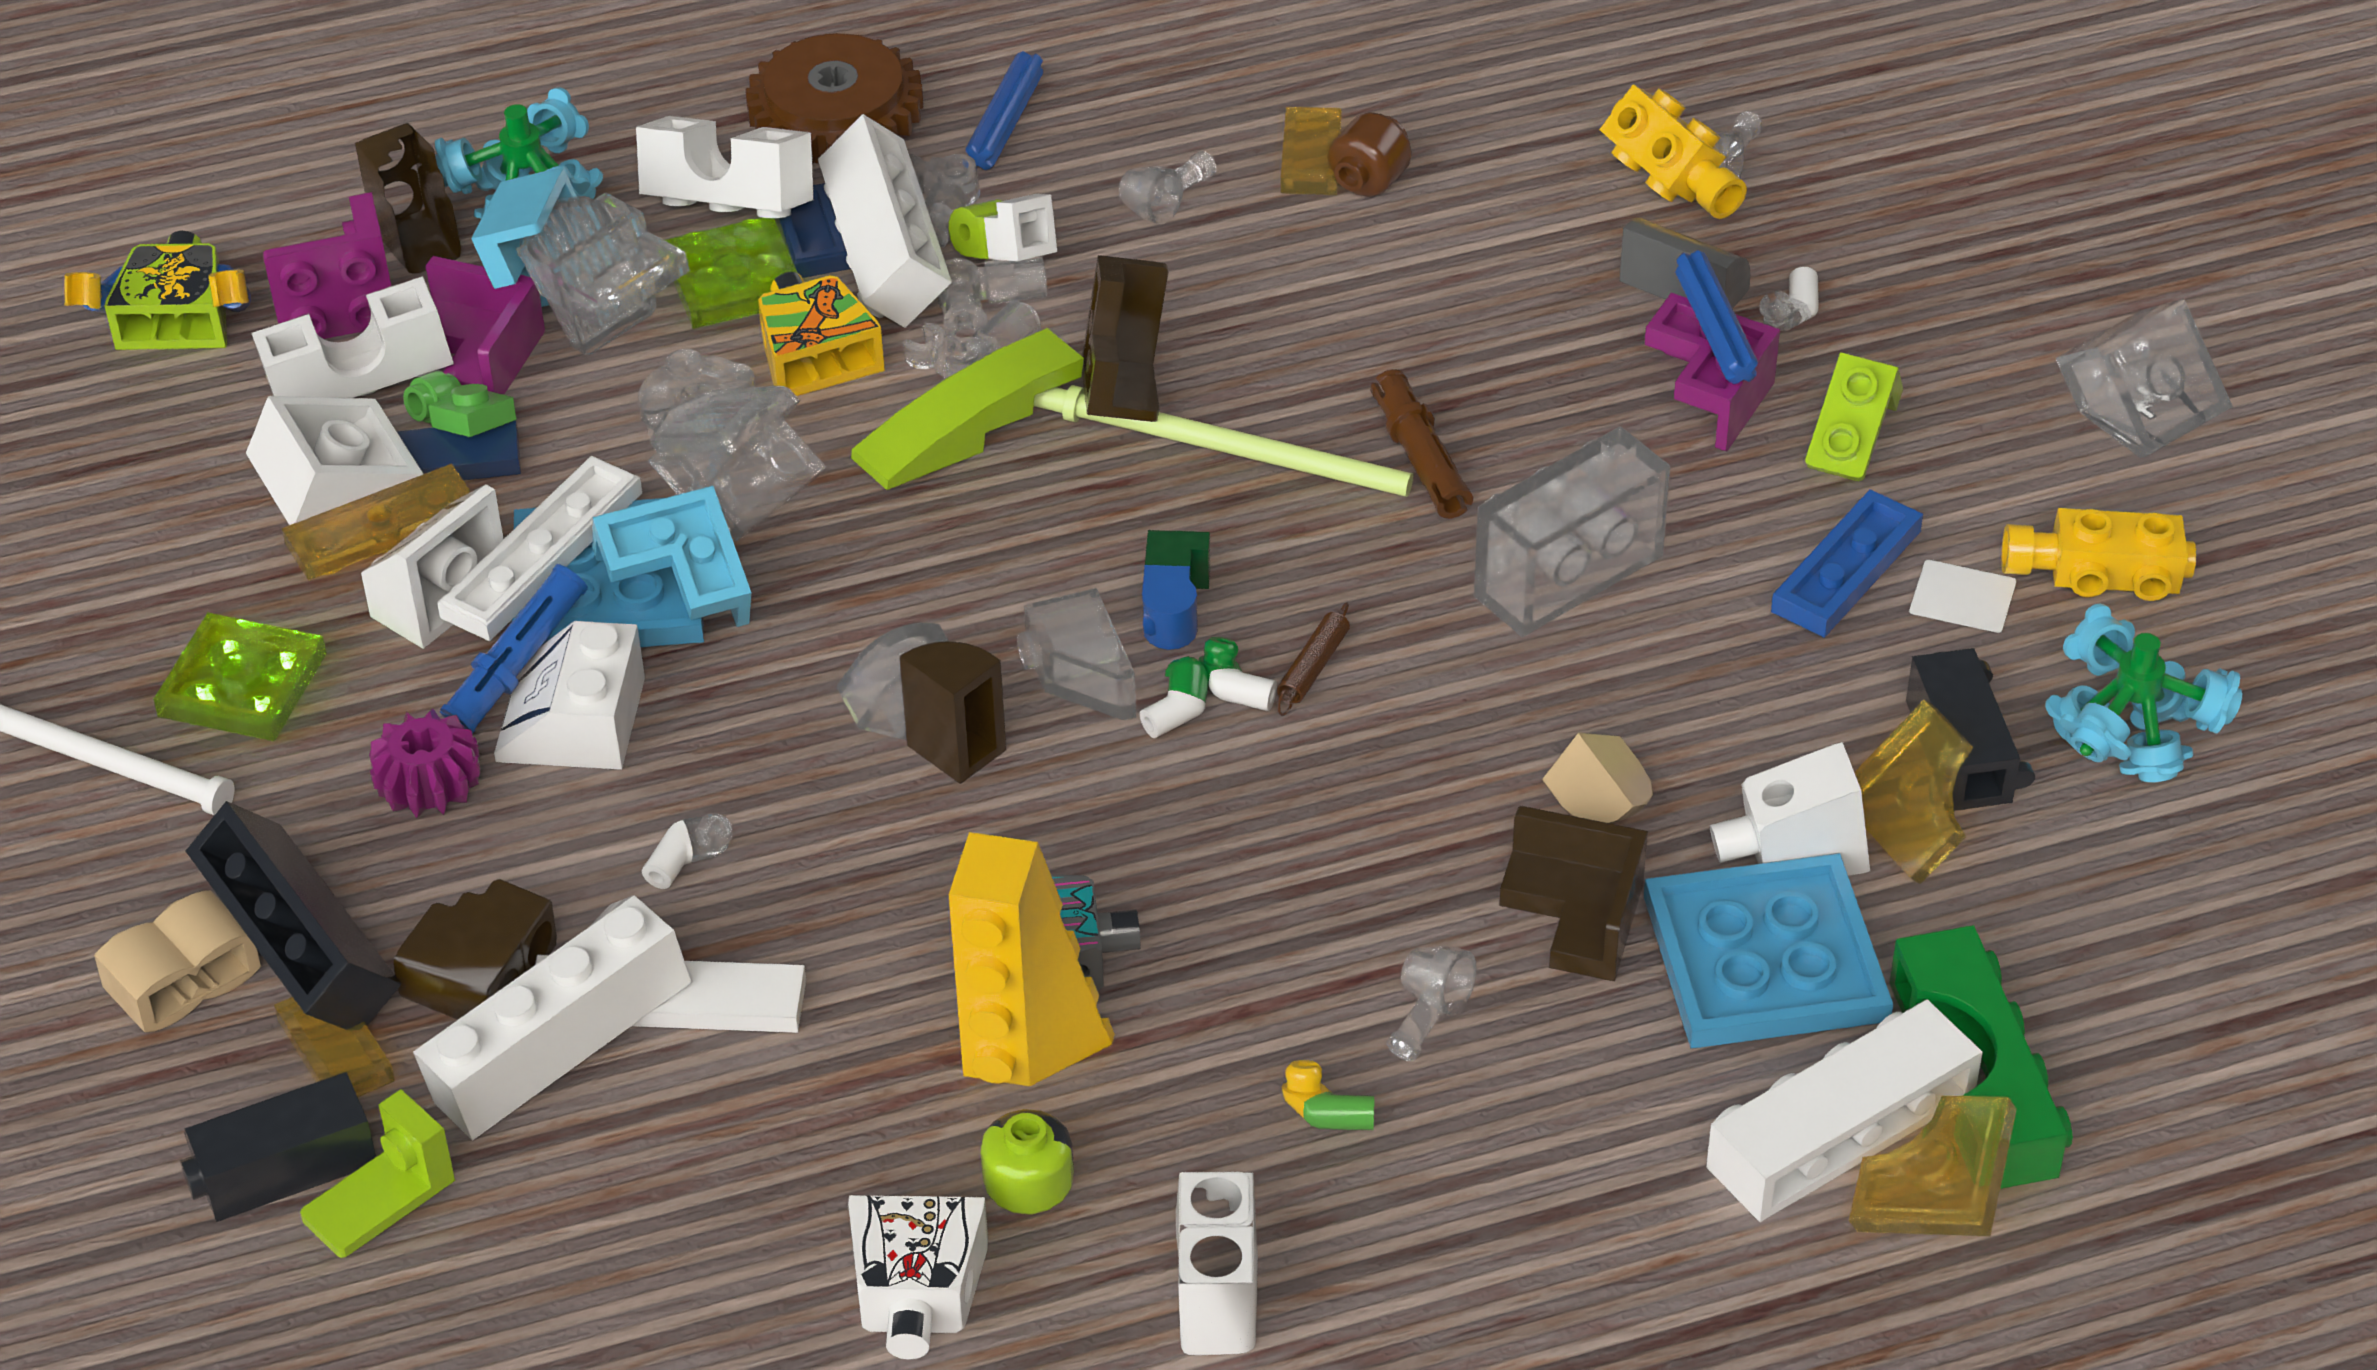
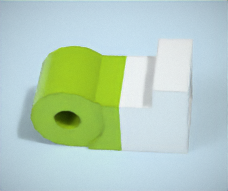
[949,194,1057,261]

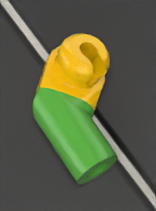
[1281,1060,1374,1130]

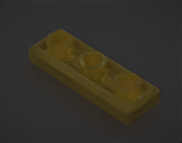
[282,464,471,581]

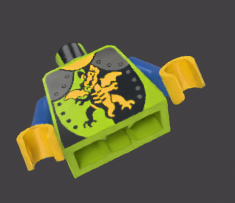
[64,230,251,350]

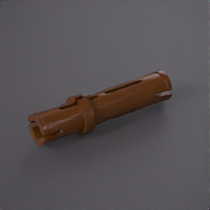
[1370,369,1474,519]

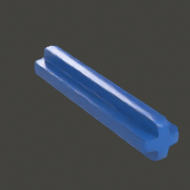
[965,51,1043,170]
[1675,250,1758,384]

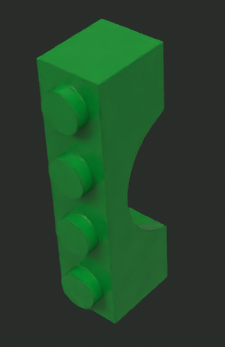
[1889,925,2073,1193]

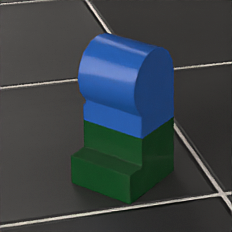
[1142,530,1211,650]

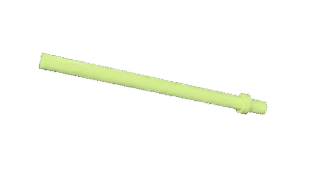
[1034,385,1413,497]

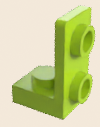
[1805,352,1903,481]
[300,1089,455,1258]

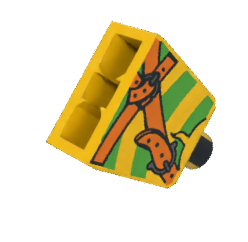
[758,272,885,401]

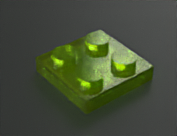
[661,217,797,329]
[153,612,327,741]

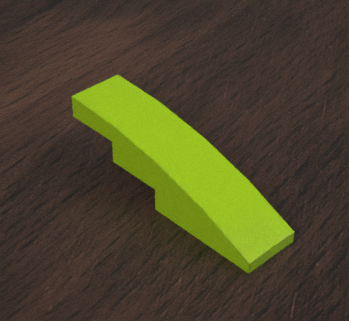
[851,328,1084,490]

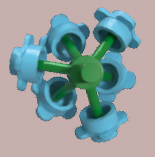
[435,87,603,219]
[2045,603,2242,782]

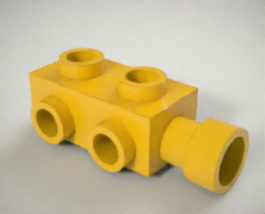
[1599,84,1747,219]
[2001,508,2196,601]

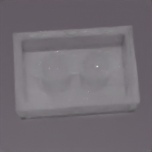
[1474,426,1670,638]

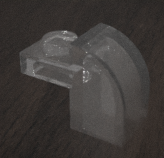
[836,622,949,740]

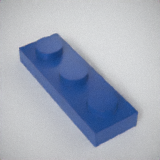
[1771,489,1923,638]

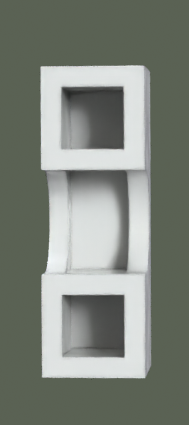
[636,116,813,218]
[252,276,454,398]

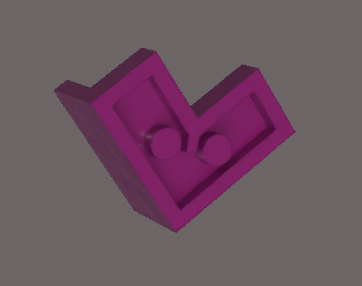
[426,256,545,395]
[1645,292,1780,452]

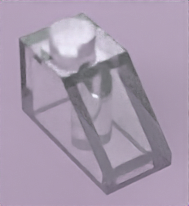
[1017,588,1136,720]

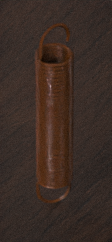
[1276,602,1350,716]

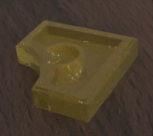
[1854,699,1973,884]
[1849,1096,2017,1237]

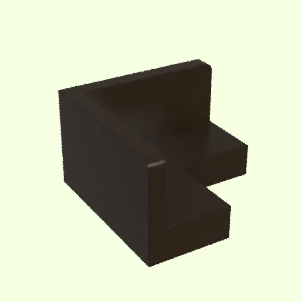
[1082,255,1168,422]
[1499,806,1648,982]

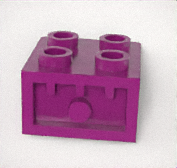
[263,192,392,339]

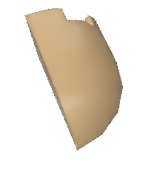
[1542,733,1653,824]

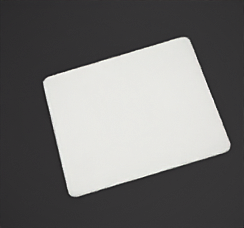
[1909,560,2016,633]

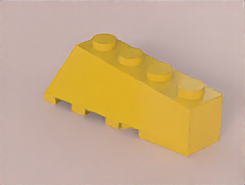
[949,832,1115,1086]

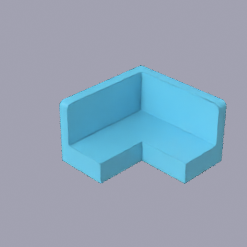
[471,167,606,307]
[593,486,751,627]

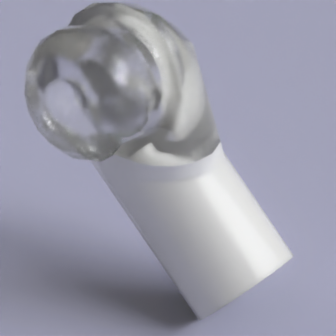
[1759,267,1819,332]
[642,813,733,889]

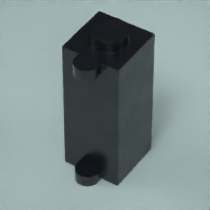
[1906,648,2035,812]
[180,1072,376,1222]

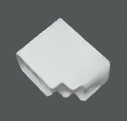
[1176,1172,1258,1355]

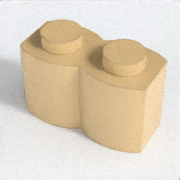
[94,890,261,1033]

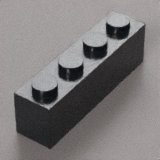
[185,801,402,1035]

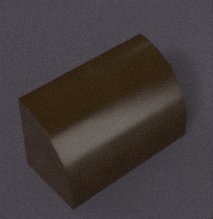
[899,641,1006,784]

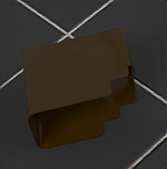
[355,123,461,274]
[393,879,557,1020]

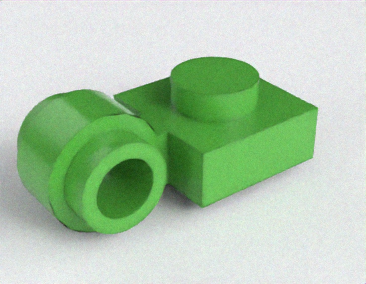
[403,371,516,437]

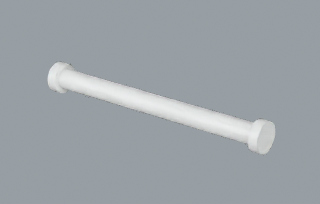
[0,704,235,815]

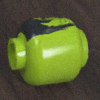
[981,1109,1074,1214]

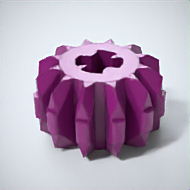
[369,708,481,818]

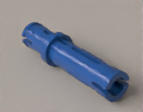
[440,564,588,734]

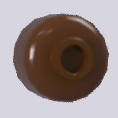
[1327,112,1412,197]

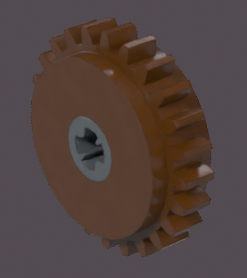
[746,33,924,164]

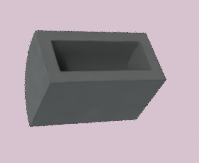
[1619,218,1750,309]

